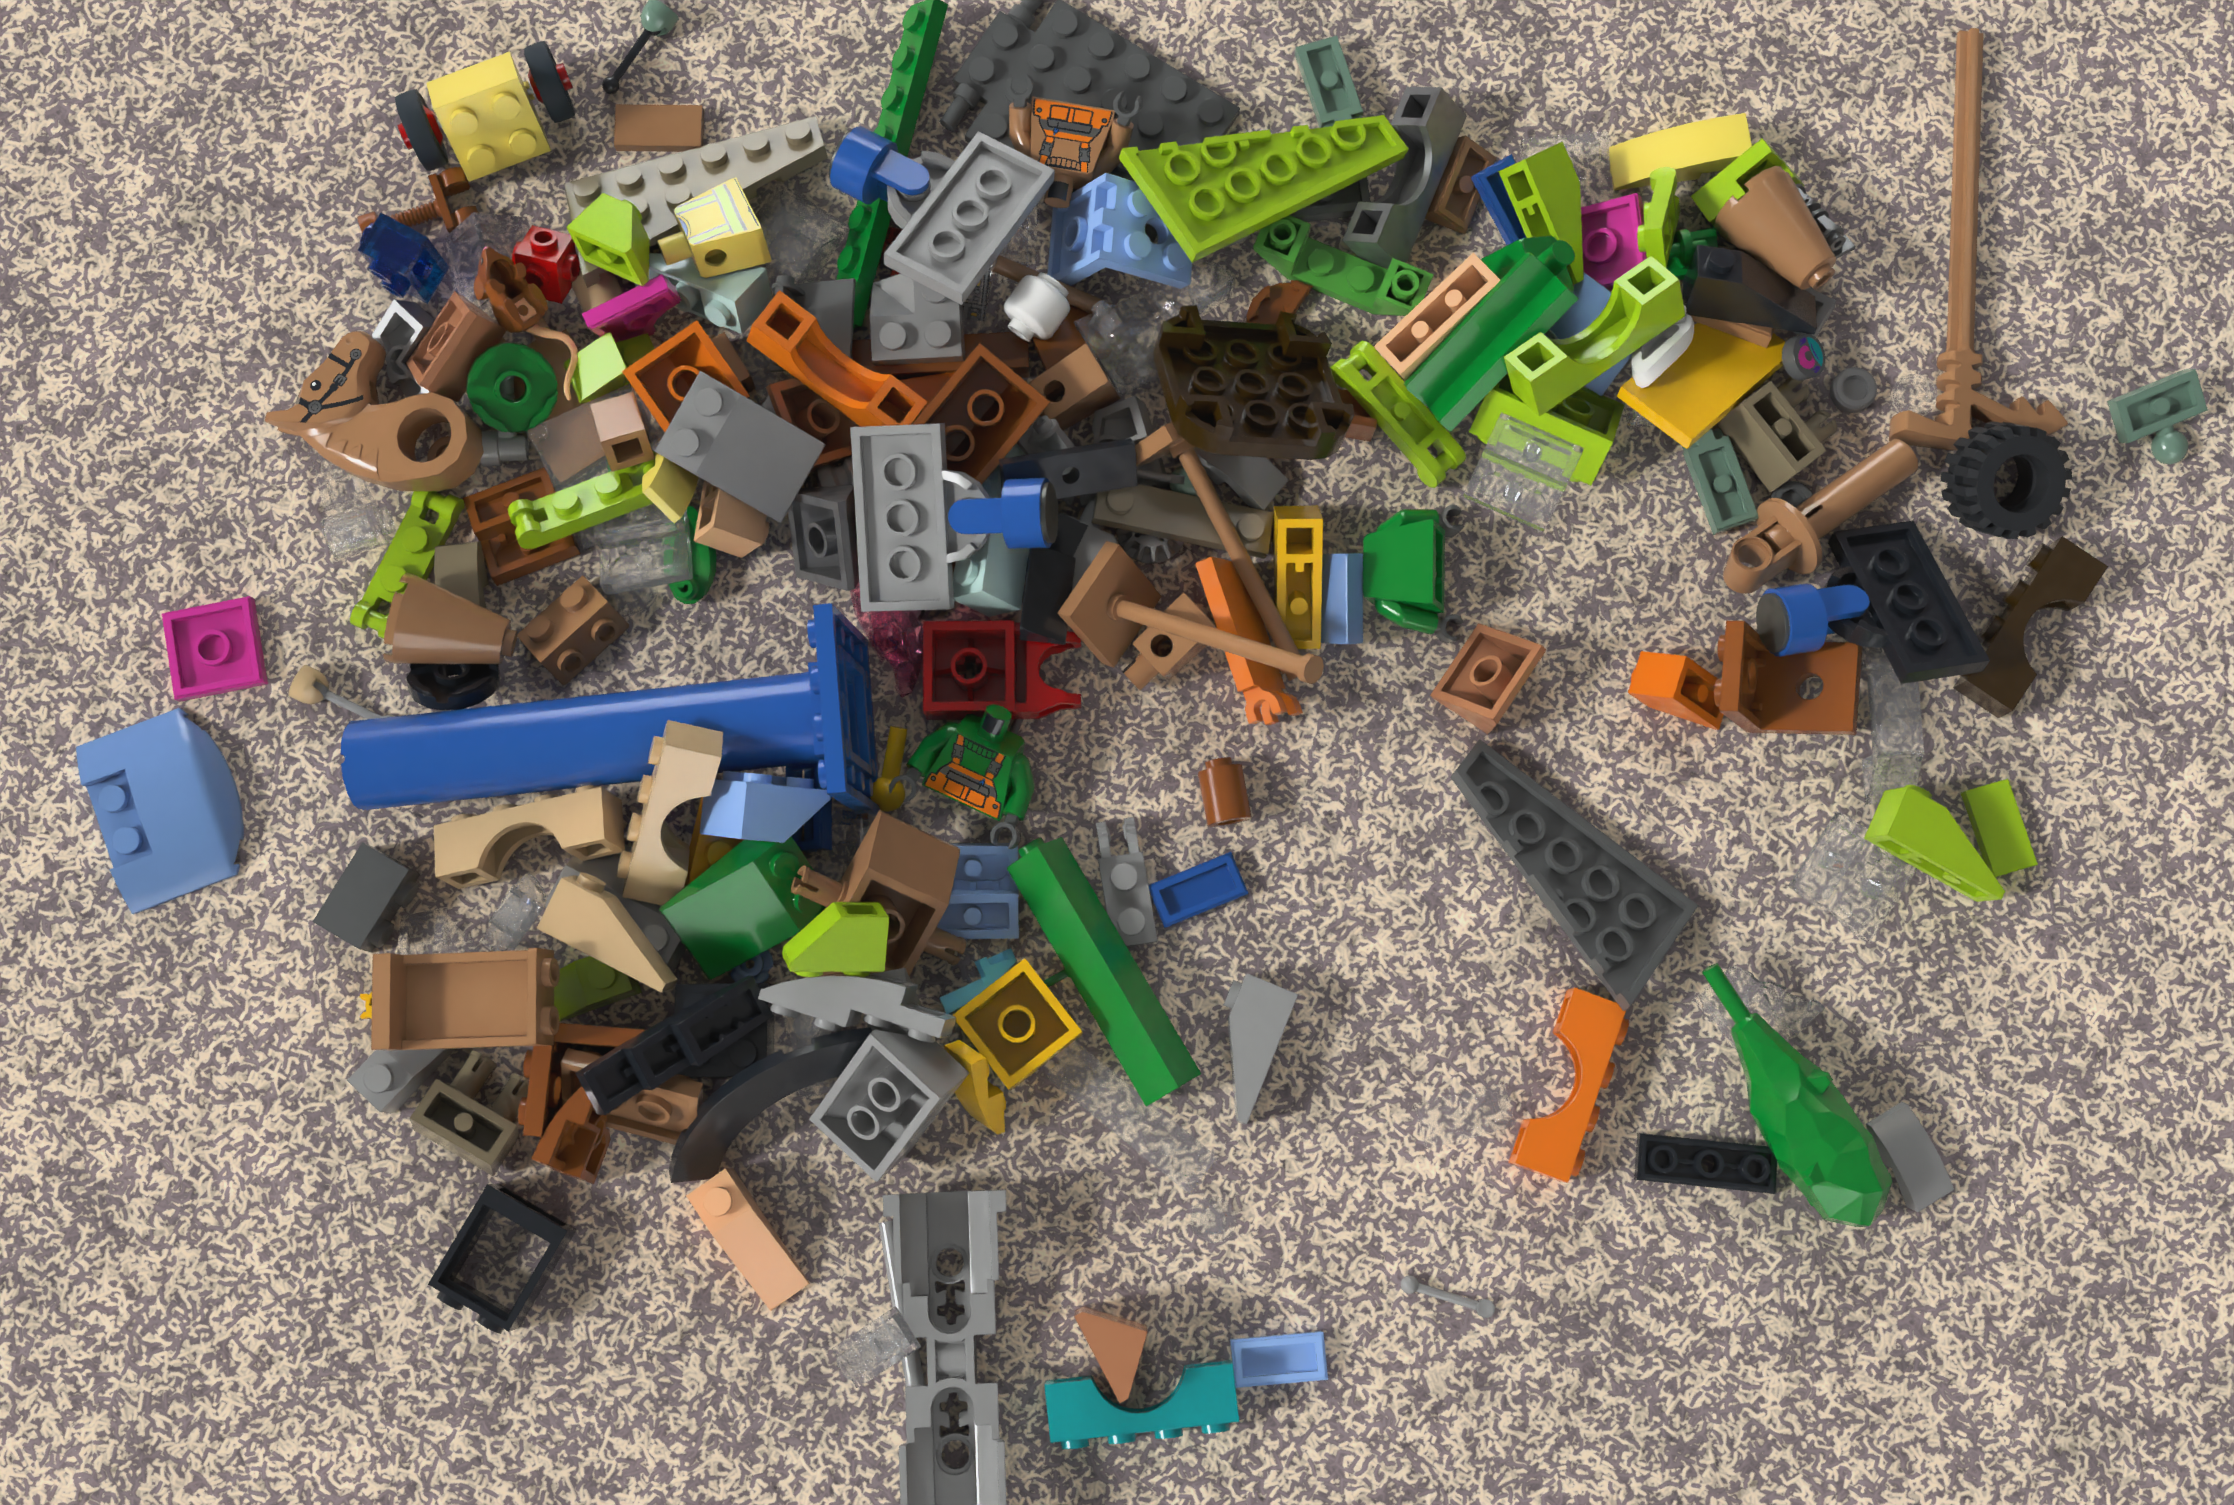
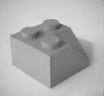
[870,274,966,366]

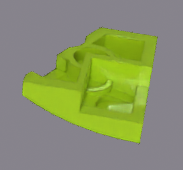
[1690,138,1805,226]

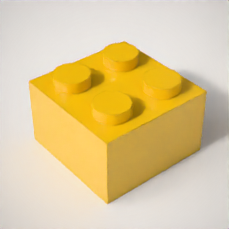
[952,958,1083,1091]

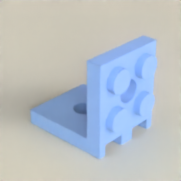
[1047,173,1192,289]

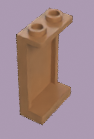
[371,948,560,1051]

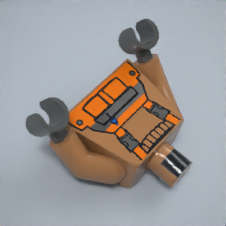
[1006,74,1143,208]

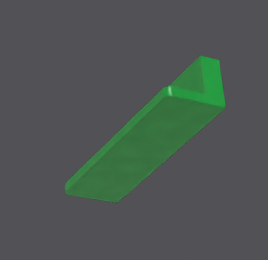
[1404,252,1578,432]

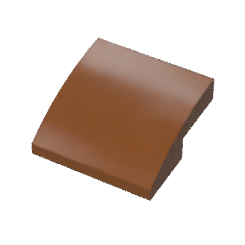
[463,466,581,586]

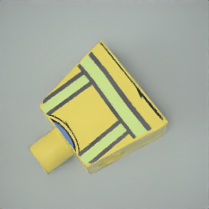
[657,178,772,278]

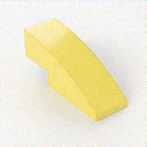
[1606,113,1752,191]

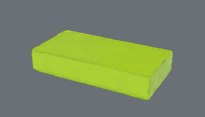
[1961,779,2038,877]

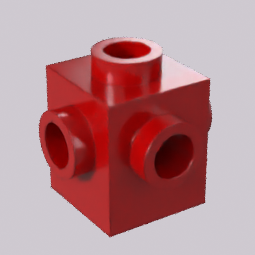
[512,225,581,304]

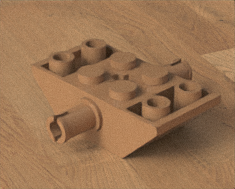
[791,810,966,978]

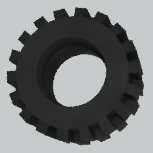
[1941,422,2072,539]

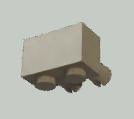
[1716,376,1837,493]
[409,1050,529,1176]

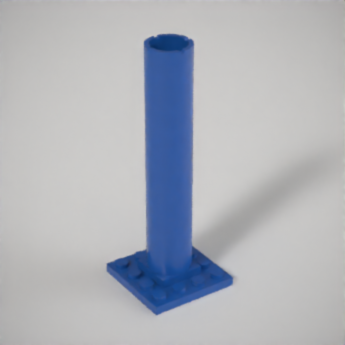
[341,603,881,817]

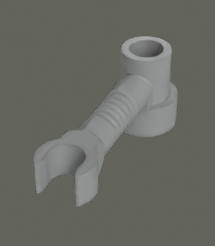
[481,376,529,467]

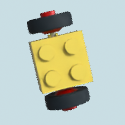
[395,41,575,182]

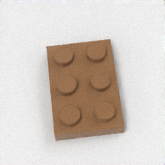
[561,1048,704,1145]

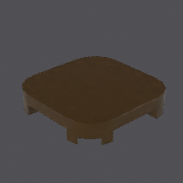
[1154,305,1354,460]

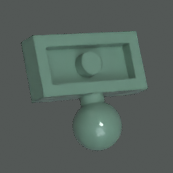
[2107,369,2208,465]

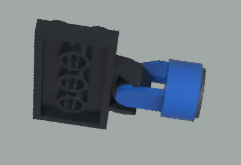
[1756,520,1990,684]

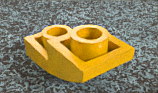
[944,1040,1006,1135]

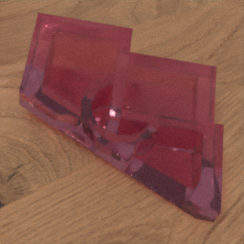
[850,583,924,698]

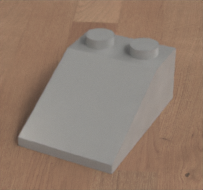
[655,371,826,523]

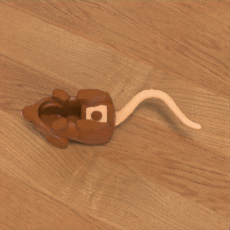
[474,246,578,401]

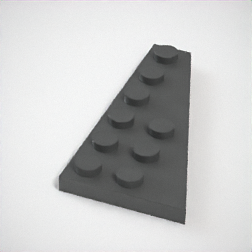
[1450,739,1699,1011]

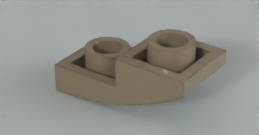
[434,541,489,609]

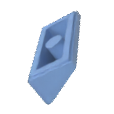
[1321,553,1363,644]

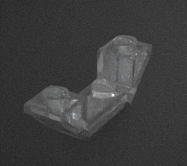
[1861,647,1924,805]

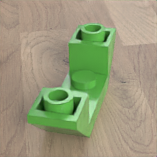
[1253,215,1434,316]

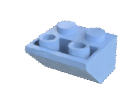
[700,771,831,843]

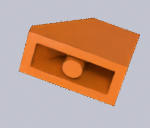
[1628,651,1724,730]

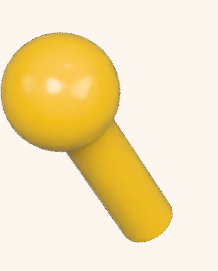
[870,726,908,812]

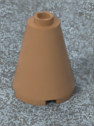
[1714,166,1836,290]
[383,573,518,664]

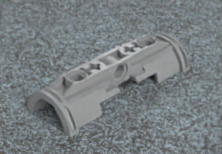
[883,1190,1007,1505]

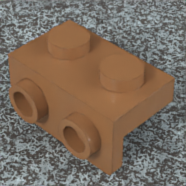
[517,575,629,685]

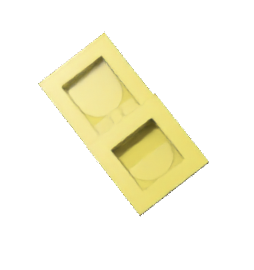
[642,452,699,524]

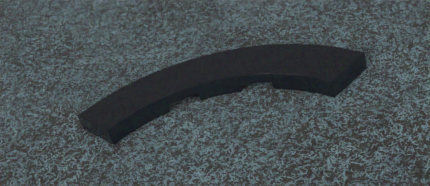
[669,1027,872,1183]

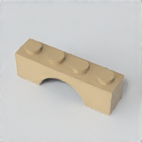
[616,720,723,905]
[434,785,625,889]

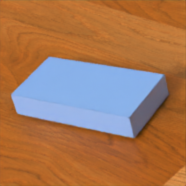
[1230,1331,1328,1388]

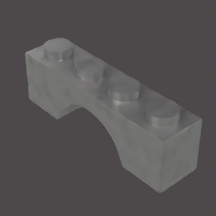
[1342,87,1467,269]

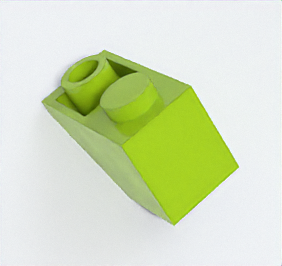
[782,902,889,977]

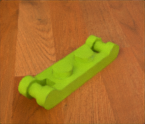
[1330,340,1466,488]
[508,451,655,549]
[350,491,464,639]

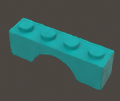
[1044,1360,1239,1449]

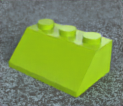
[1469,374,1625,486]

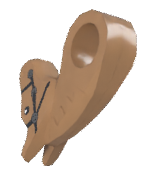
[265,331,484,491]

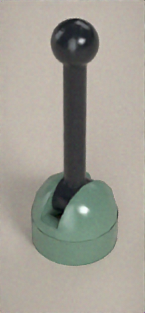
[602,0,679,94]

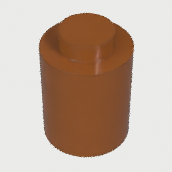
[1198,757,1252,827]

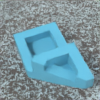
[940,948,1017,1015]

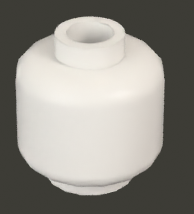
[1004,272,1070,342]

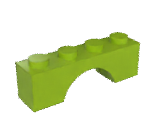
[1504,256,1686,417]

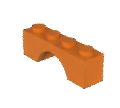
[747,290,927,427]
[1508,987,1629,1183]

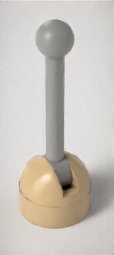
[289,665,393,719]

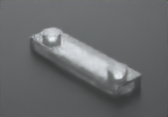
[1046,1041,1219,1194]

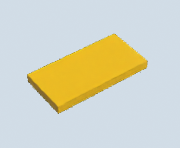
[1617,322,1786,449]

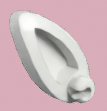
[1631,305,1694,388]

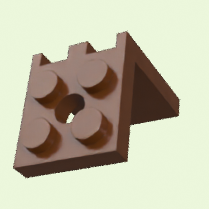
[1714,621,1862,735]
[518,1023,645,1137]

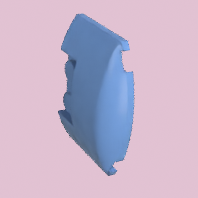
[76,708,244,914]

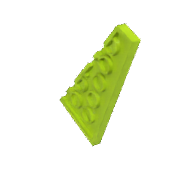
[1119,115,1409,263]

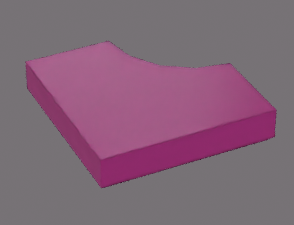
[582,274,681,343]

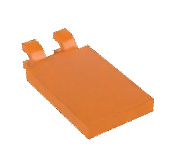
[1195,556,1303,725]

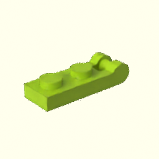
[1637,167,1680,268]

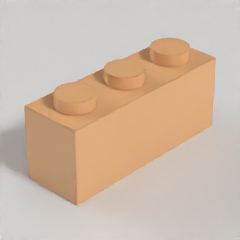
[1374,253,1500,381]

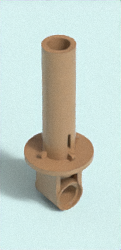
[1723,439,1918,594]

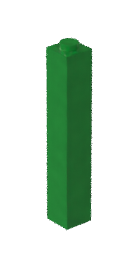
[1007,837,1201,1107]

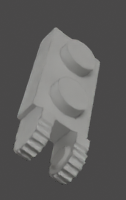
[1096,817,1158,947]

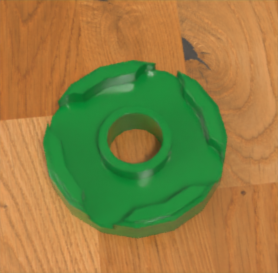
[466,342,558,433]

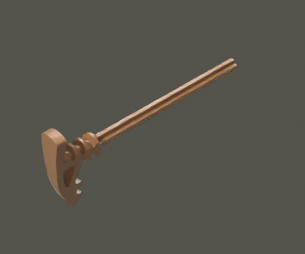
[1889,28,2068,450]

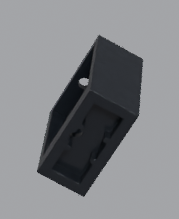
[428,1183,577,1334]

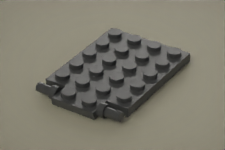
[939,0,1240,243]

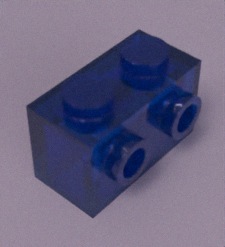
[358,213,450,304]

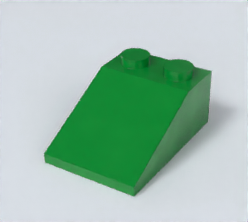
[659,836,826,980]

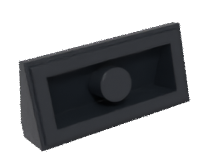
[1020,548,1076,645]

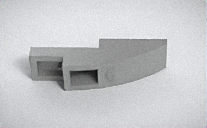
[758,974,956,1043]

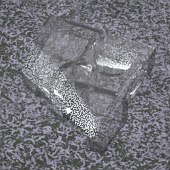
[1691,965,1825,1052]

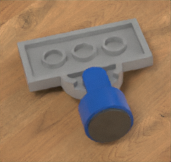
[829,126,1055,305]
[850,423,1058,612]

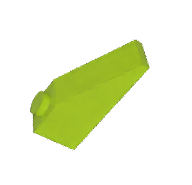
[1498,141,1584,285]
[1864,785,2005,902]

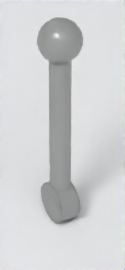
[1401,1275,1495,1318]

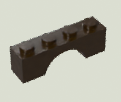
[1953,536,2108,718]

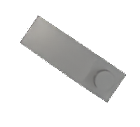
[1223,973,1298,1125]
[347,1049,455,1113]

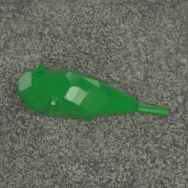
[1702,963,1892,1227]

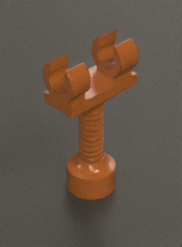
[357,167,484,250]

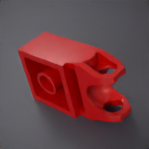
[923,620,1081,720]

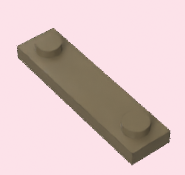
[1091,484,1274,559]

